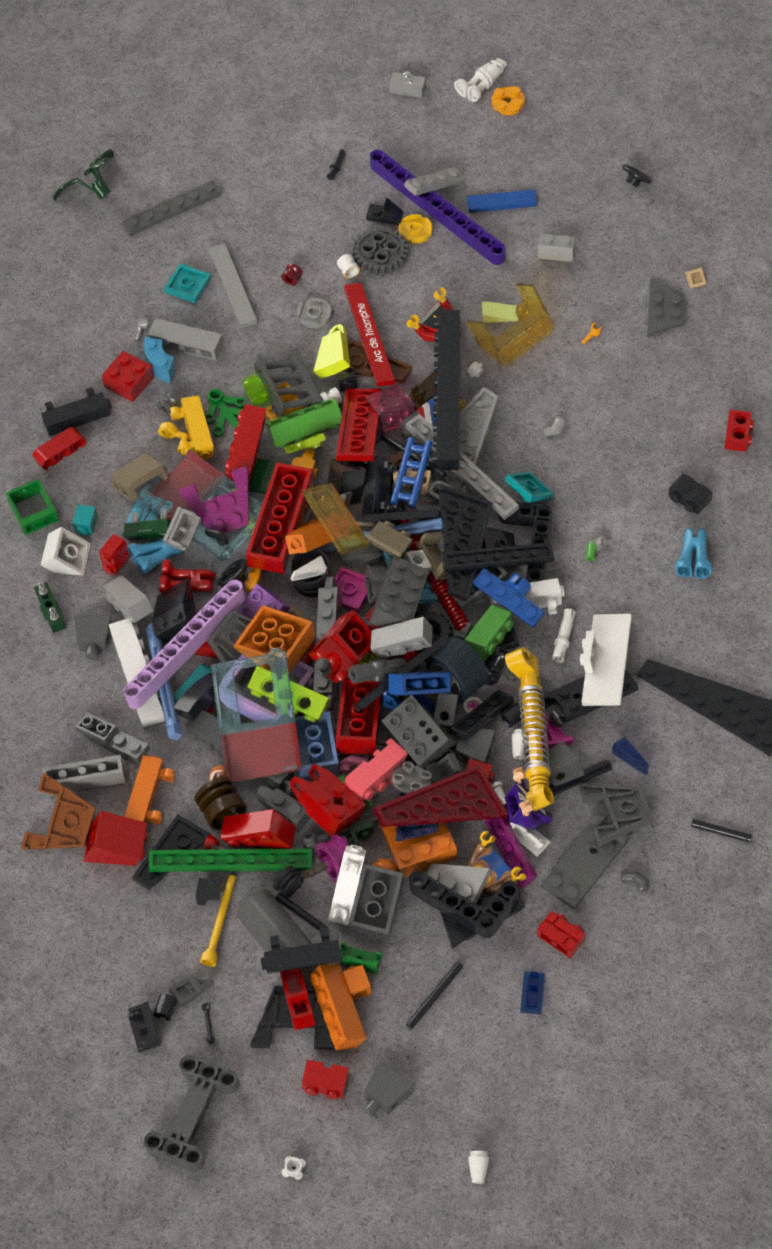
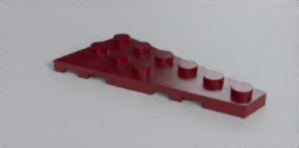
[373,765,509,827]

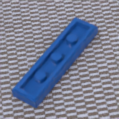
[467,189,537,213]

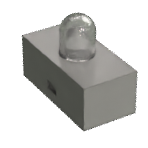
[389,71,426,98]

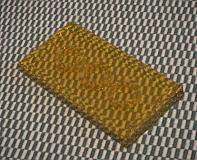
[302,483,370,555]

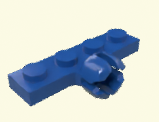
[473,568,545,628]

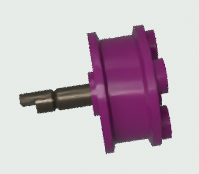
[302,834,350,883]

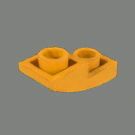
[245,568,263,592]

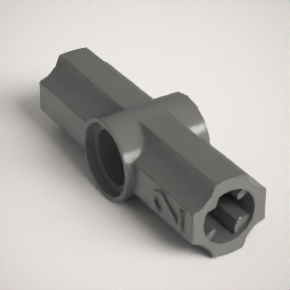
[348,657,406,683]

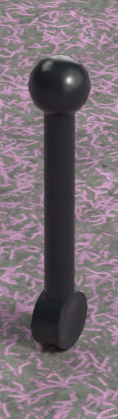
[202,1003,215,1044]

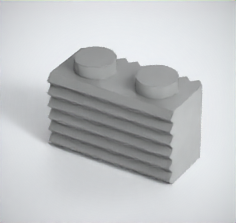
[538,233,575,262]

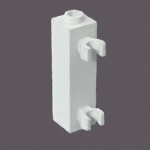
[490,578,565,615]
[328,845,366,925]

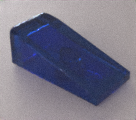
[612,737,649,775]

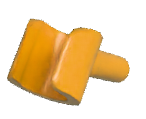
[581,323,602,345]

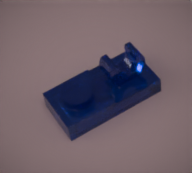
[520,971,545,1015]

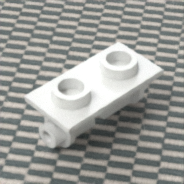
[510,823,551,857]

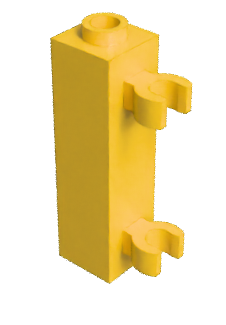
[170,395,214,460]

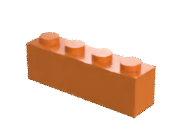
[309,964,367,1050]

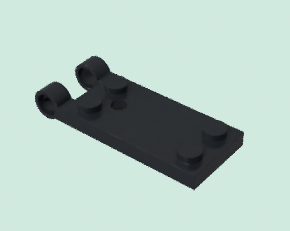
[542,669,638,727]

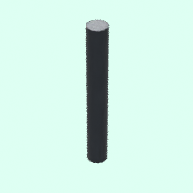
[691,819,752,843]
[275,892,328,931]

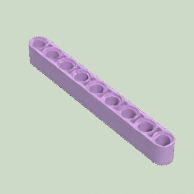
[123,580,246,709]

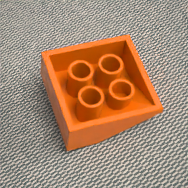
[233,605,316,678]
[379,821,457,878]

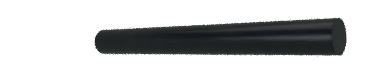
[406,962,463,1030]

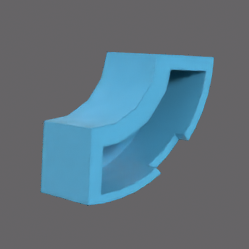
[144,337,176,383]

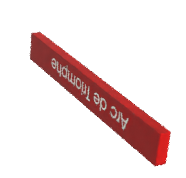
[344,283,395,387]

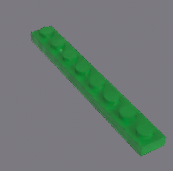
[149,849,312,872]

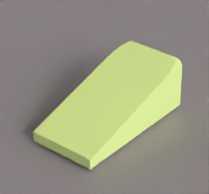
[482,302,518,323]

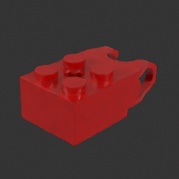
[289,764,366,836]

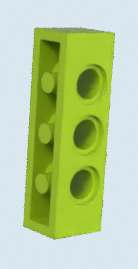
[247,666,331,723]

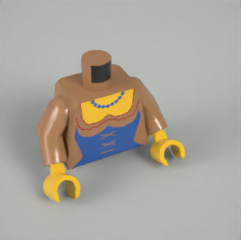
[468,831,526,896]

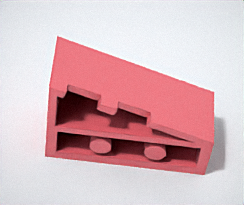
[344,738,408,802]

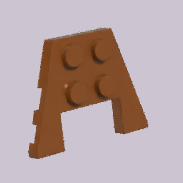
[21,773,96,850]

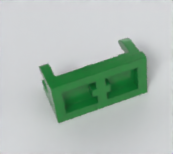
[337,942,383,975]

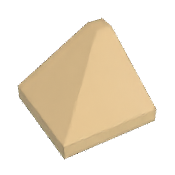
[685,267,707,289]

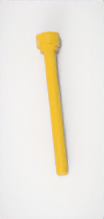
[200,875,236,967]

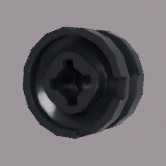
[273,865,304,898]

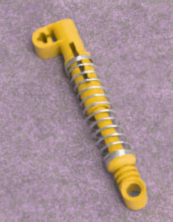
[505,647,554,811]

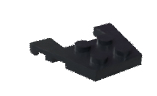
[251,986,333,1050]

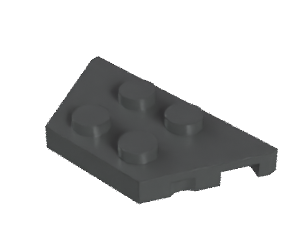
[647,279,685,337]

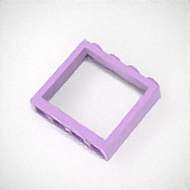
[214,654,314,728]

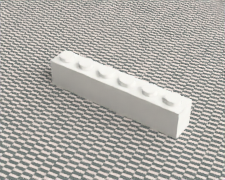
[109,618,165,728]

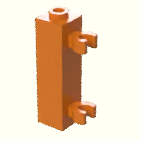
[124,755,175,825]

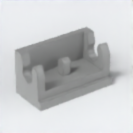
[163,507,202,553]

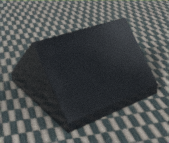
[326,459,367,504]

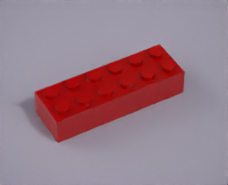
[246,462,314,574]

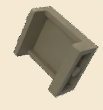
[109,453,168,502]
[416,531,447,580]

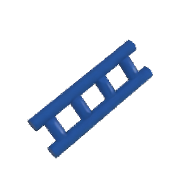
[390,437,433,508]

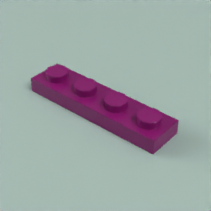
[484,818,538,888]

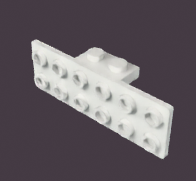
[580,614,632,706]

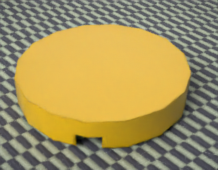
[398,214,433,244]

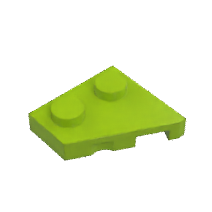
[284,433,326,454]

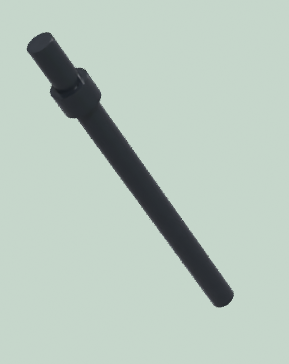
[380,430,447,479]

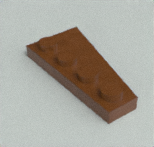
[343,339,412,384]

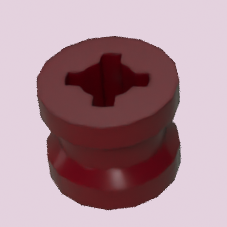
[281,264,303,286]

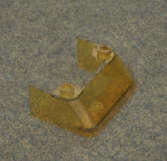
[466,283,554,365]

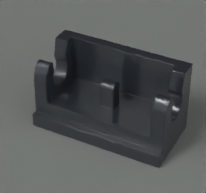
[128,1001,161,1053]

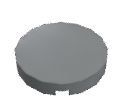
[297,298,332,328]

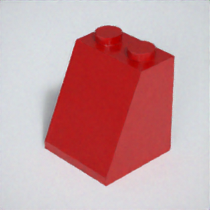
[83,811,148,866]

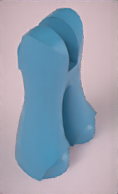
[675,529,712,578]
[128,538,183,576]

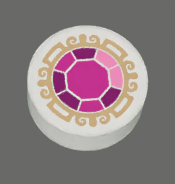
[464,697,482,715]

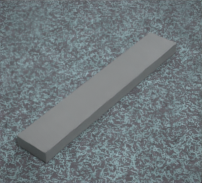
[209,243,257,328]

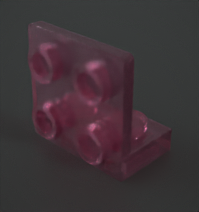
[366,385,415,433]

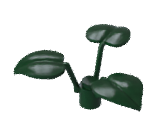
[53,149,114,201]

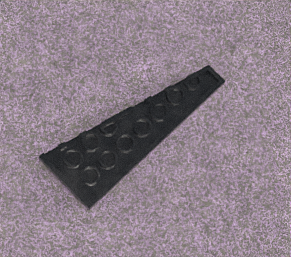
[637,659,772,756]

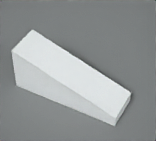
[291,556,327,581]

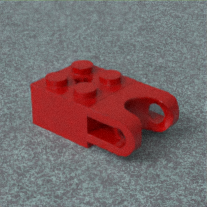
[309,609,372,684]

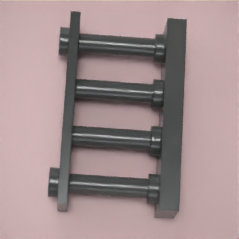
[254,348,322,418]

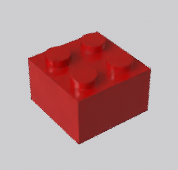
[102,351,154,402]

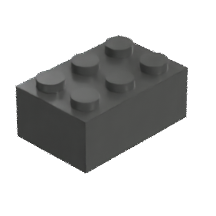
[348,863,405,934]

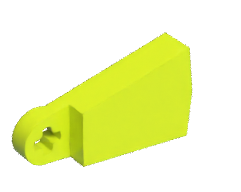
[314,324,350,379]

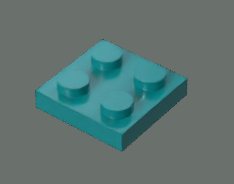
[164,263,211,304]
[505,471,554,503]

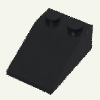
[152,579,197,643]

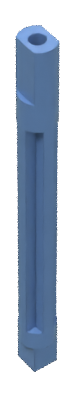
[320,516,442,553]
[145,622,182,741]

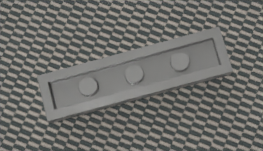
[404,167,465,196]

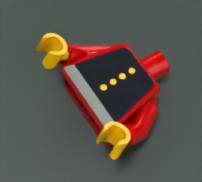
[407,287,461,342]

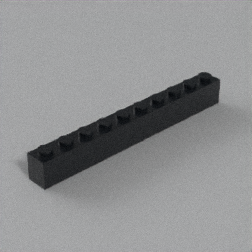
[433,310,460,470]

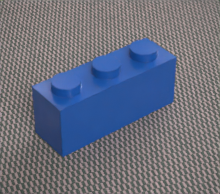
[388,671,451,695]

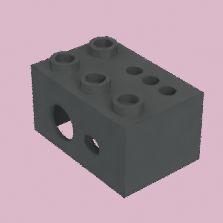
[382,695,455,768]

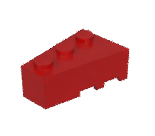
[220,809,296,849]

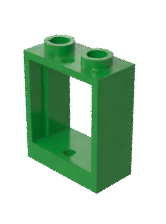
[5,479,59,535]

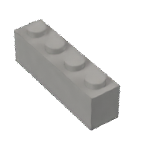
[148,318,223,361]
[42,755,126,796]

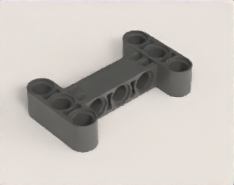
[144,1054,239,1172]

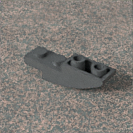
[75,712,151,763]

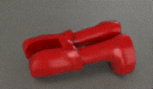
[159,559,216,593]

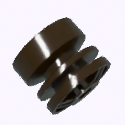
[194,777,247,830]

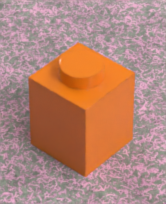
[343,965,371,1000]

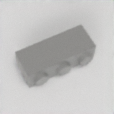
[103,575,153,623]
[371,617,433,659]

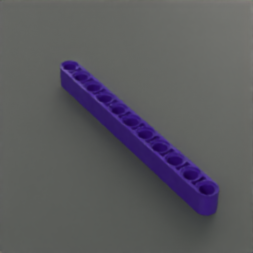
[370,150,506,265]

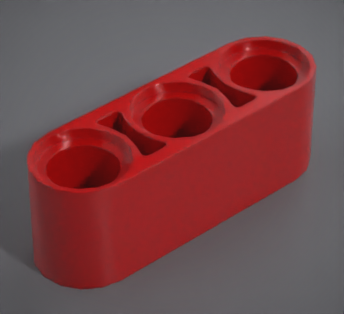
[32,427,86,470]

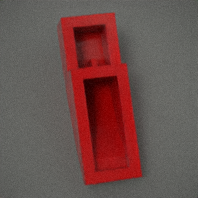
[280,969,315,1030]

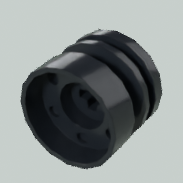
[290,549,332,598]

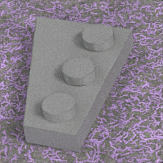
[426,863,492,904]

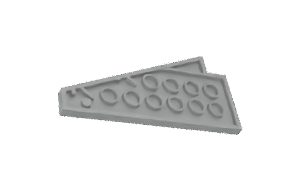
[390,387,499,514]

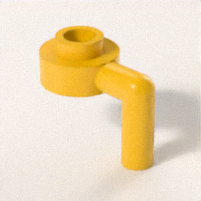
[158,422,189,453]

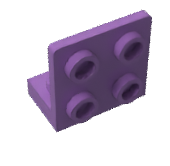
[236,584,291,619]

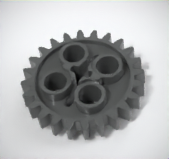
[352,226,409,275]

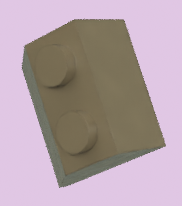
[367,521,413,559]

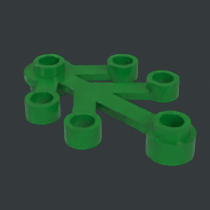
[205,389,246,437]

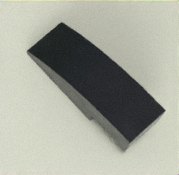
[173,672,225,721]

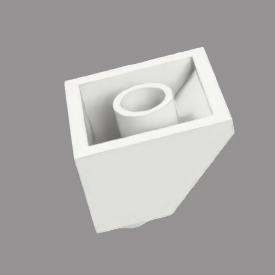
[41,527,91,576]

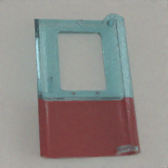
[139,449,263,561]
[211,648,302,782]

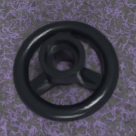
[622,164,652,187]
[218,559,248,587]

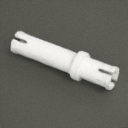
[552,609,576,663]

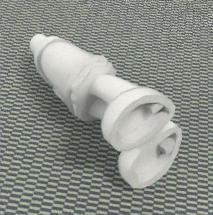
[454,58,507,102]

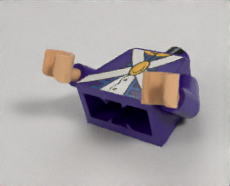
[505,767,552,830]

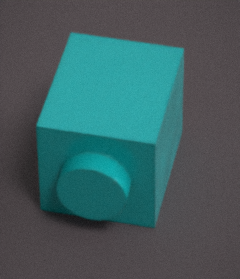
[72,505,98,536]

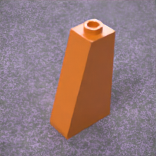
[285,515,350,554]

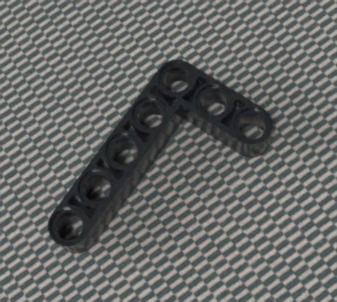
[498,501,553,583]
[409,871,519,938]

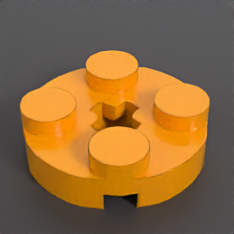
[491,86,525,115]

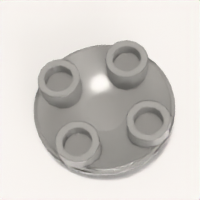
[391,761,432,794]

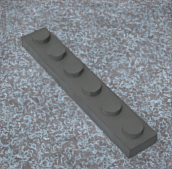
[122,181,221,236]

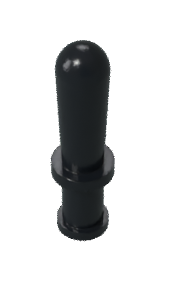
[327,149,345,180]

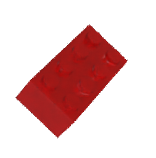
[225,404,266,486]
[336,677,383,755]

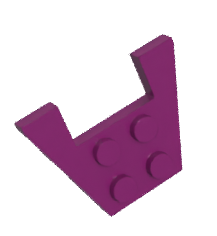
[178,466,249,533]

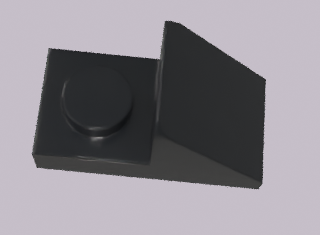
[366,198,404,225]

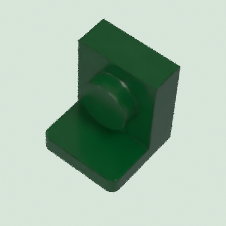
[346,819,374,846]

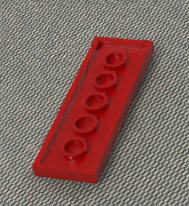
[336,388,382,462]

